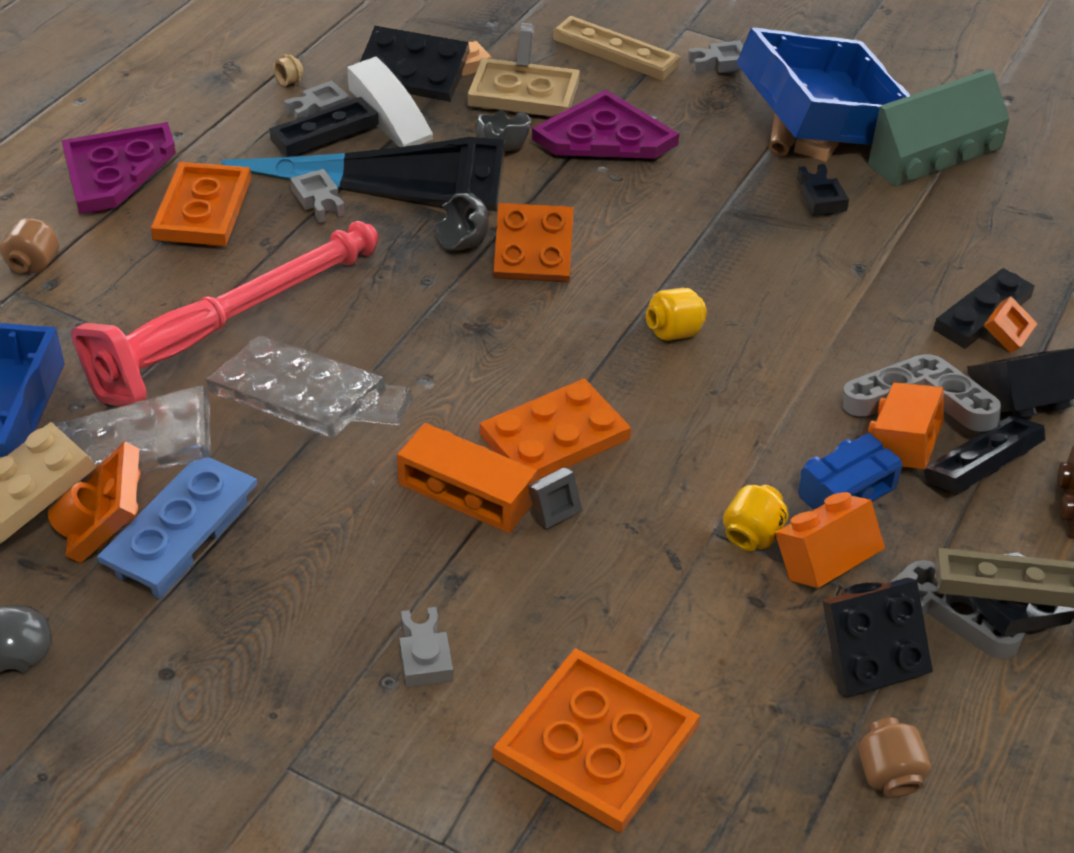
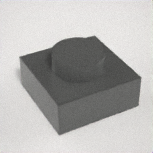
[528,467,582,529]

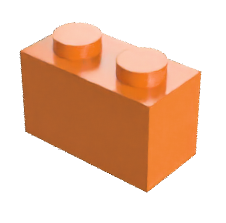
[868,382,944,469]
[775,492,885,588]

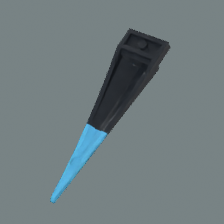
[221,137,506,212]

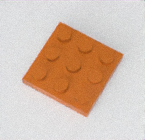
[493,648,700,834]

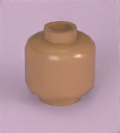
[0,219,59,273]
[858,717,931,798]

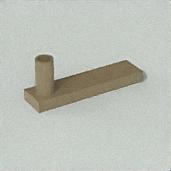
[935,548,1074,608]

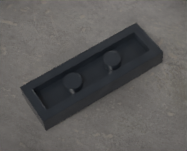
[269,97,379,157]
[933,268,1035,349]
[924,415,1046,493]

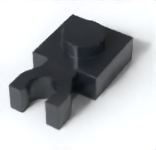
[797,164,849,215]

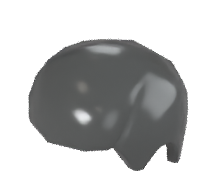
[475,109,531,152]
[435,193,489,250]
[0,605,52,674]

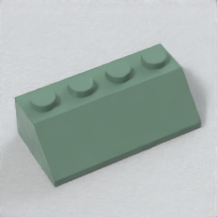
[868,69,1010,187]

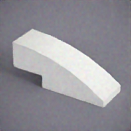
[347,57,433,147]

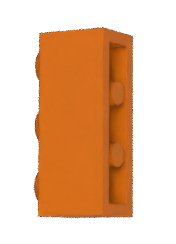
[397,423,537,534]

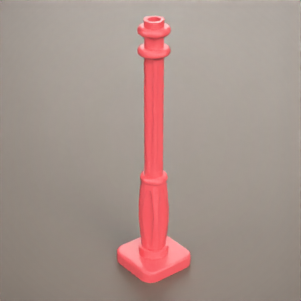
[71,221,378,408]

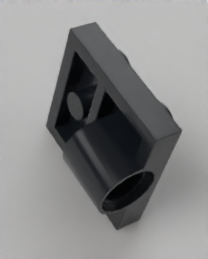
[822,577,933,697]

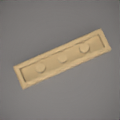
[553,16,680,81]

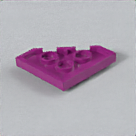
[532,89,680,159]
[61,122,176,214]

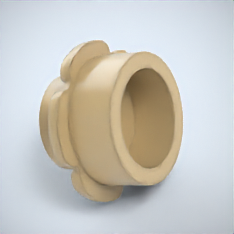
[273,54,303,86]

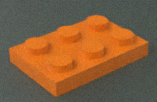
[151,162,251,246]
[480,378,631,480]

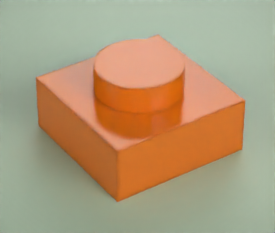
[984,296,1038,353]

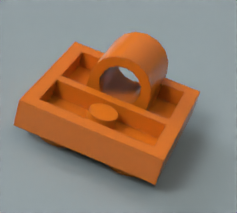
[493,203,574,282]
[47,441,140,563]

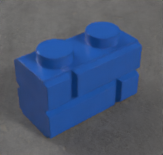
[798,433,903,509]

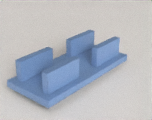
[97,453,257,599]

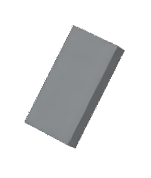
[517,23,534,66]

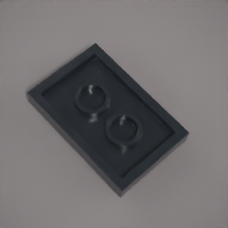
[360,26,470,102]

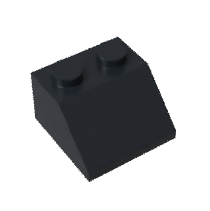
[967,348,1074,418]

